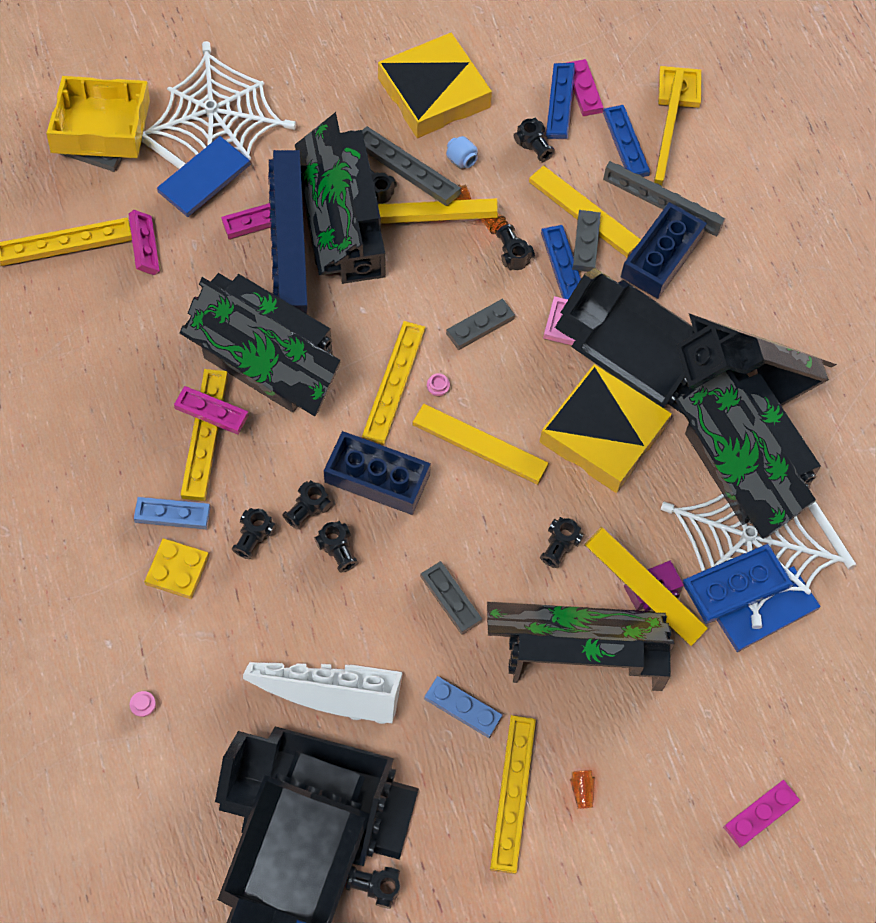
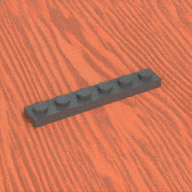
[362,126,461,206]
[603,161,725,237]

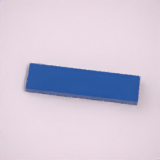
[546,63,575,139]
[603,105,650,177]
[541,225,581,299]

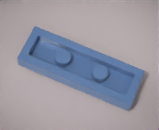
[134,497,211,530]
[424,676,502,738]

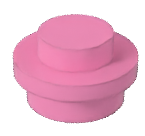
[427,373,450,396]
[130,691,156,717]

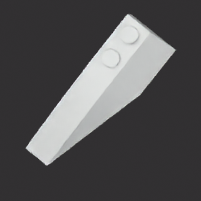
[243,662,402,724]

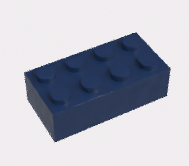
[620,202,707,299]
[323,431,431,515]

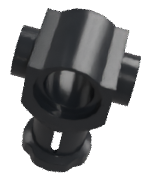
[513,117,555,162]
[370,169,397,204]
[496,224,535,270]
[282,480,332,529]
[232,508,277,559]
[540,517,584,568]
[314,521,358,573]
[346,866,400,909]

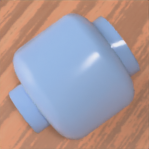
[446,136,478,169]

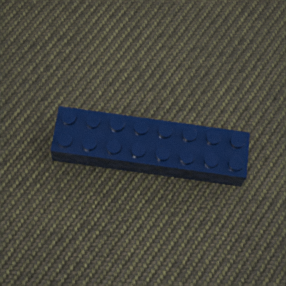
[268,150,307,314]

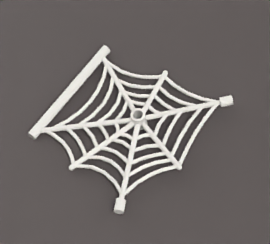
[141,41,296,169]
[660,494,856,629]

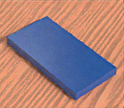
[157,136,251,217]
[682,544,793,624]
[717,566,821,652]

